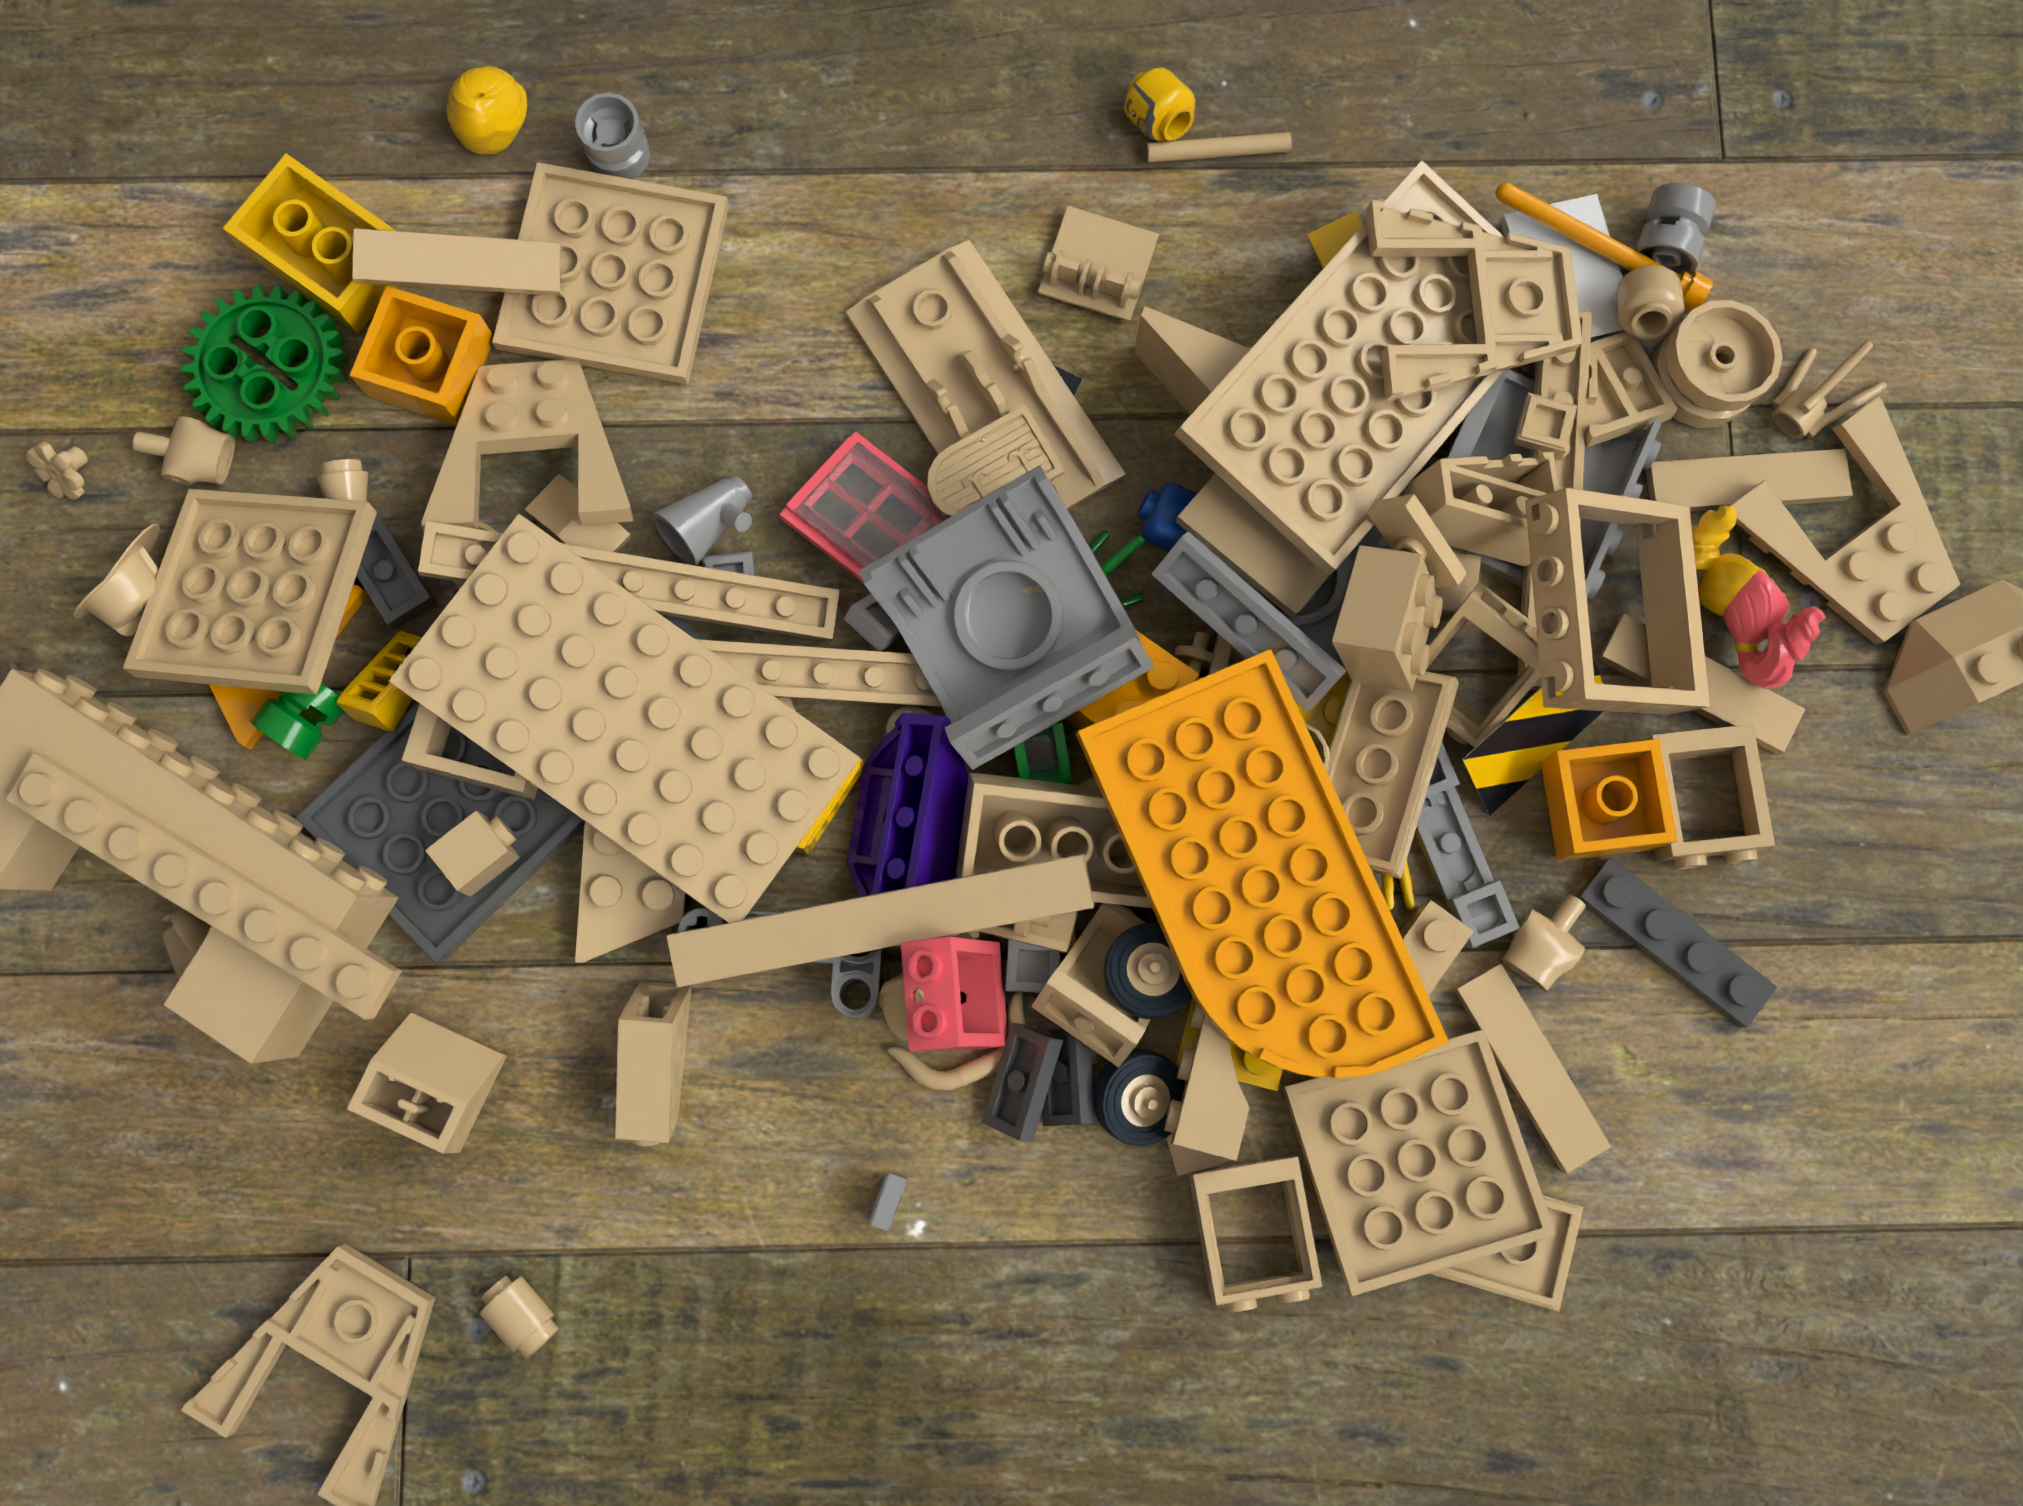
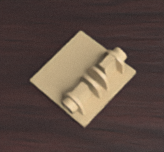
[1038,206,1159,322]

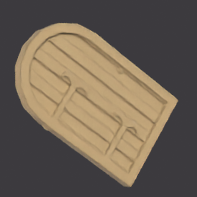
[927,404,1065,518]

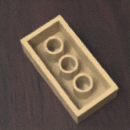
[955,772,1152,908]

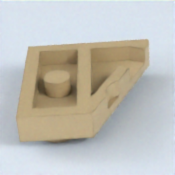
[1585,331,1678,447]

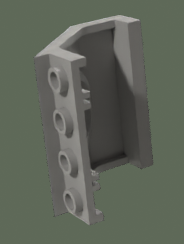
[859,465,1154,770]
[1151,524,1392,713]

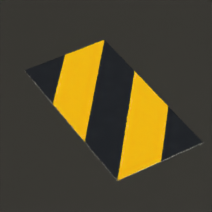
[1463,656,1603,816]

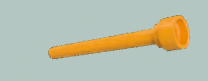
[1495,182,1713,314]

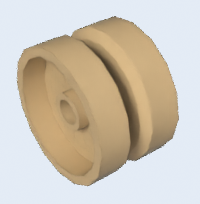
[1651,300,1783,428]

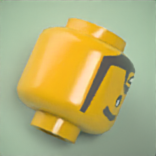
[1124,67,1196,142]

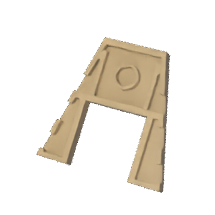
[1365,200,1583,401]
[421,359,633,532]
[1728,397,1960,645]
[181,1244,435,1506]

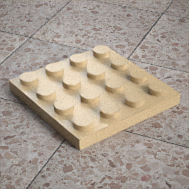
[492,162,729,385]
[123,489,377,695]
[1283,1029,1557,1297]

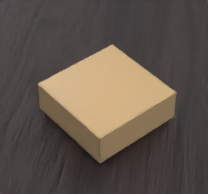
[1513,393,1577,457]

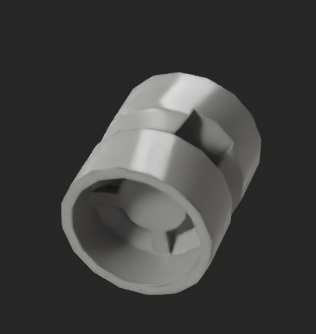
[575,92,650,179]
[1635,183,1716,274]

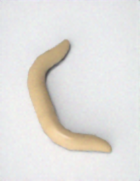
[888,992,1025,1090]

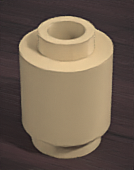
[479,1276,559,1359]

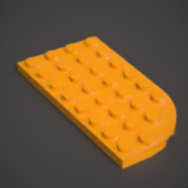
[1076,649,1449,1078]

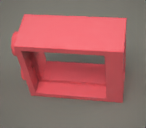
[901,936,1008,1052]

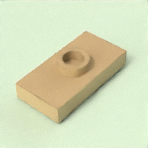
[1366,494,1467,588]

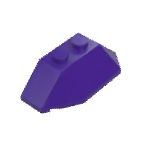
[846,713,968,897]

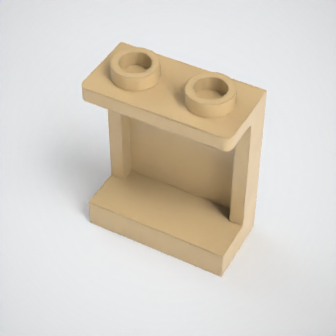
[1031,903,1151,1067]

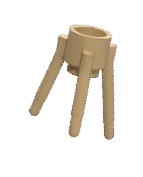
[1771,341,1887,439]

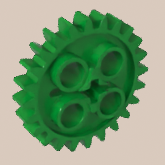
[180,285,349,444]

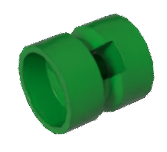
[249,682,344,761]

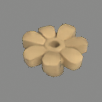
[26,441,88,500]

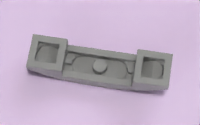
[1415,743,1520,948]

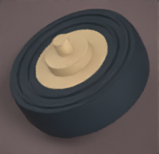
[1104,923,1193,1019]
[1093,1049,1186,1146]

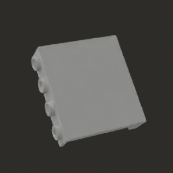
[1444,369,1662,600]

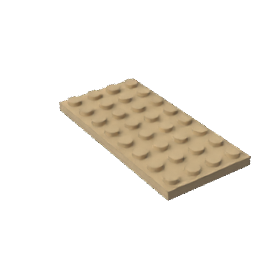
[1174,161,1504,576]
[389,514,861,923]

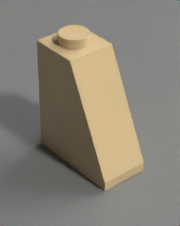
[615,981,691,1146]

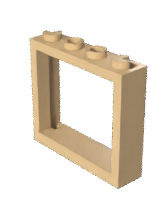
[1525,488,1710,715]

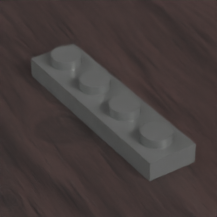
[1576,857,1777,1028]

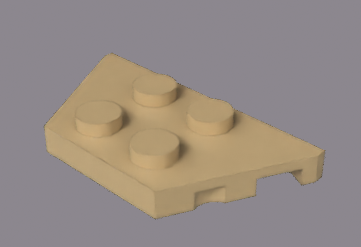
[575,821,686,963]

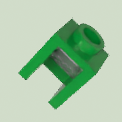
[1012,720,1073,783]

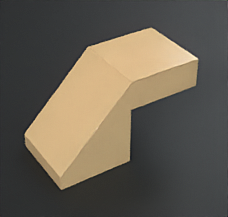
[524,474,631,552]

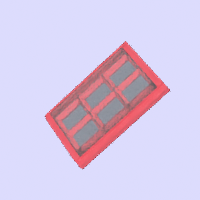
[779,432,949,584]

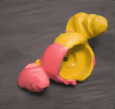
[1692,506,1826,689]

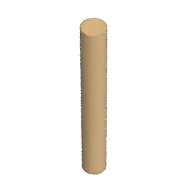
[1146,132,1292,163]

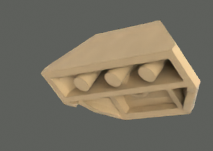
[1883,579,2023,736]

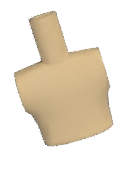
[133,416,235,486]
[1501,894,1586,992]

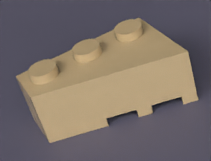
[1401,452,1559,567]

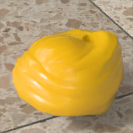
[446,66,527,155]

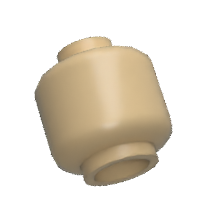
[1616,265,1685,340]

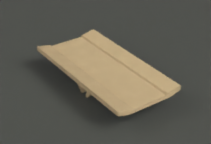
[846,240,1126,509]

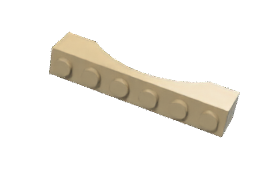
[1164,1001,1250,1161]

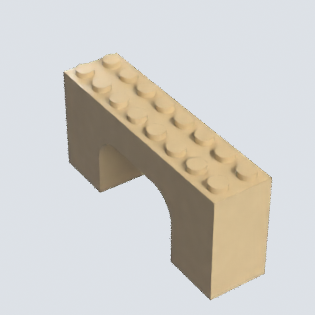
[0,668,399,1064]

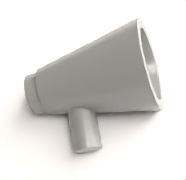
[651,475,752,566]

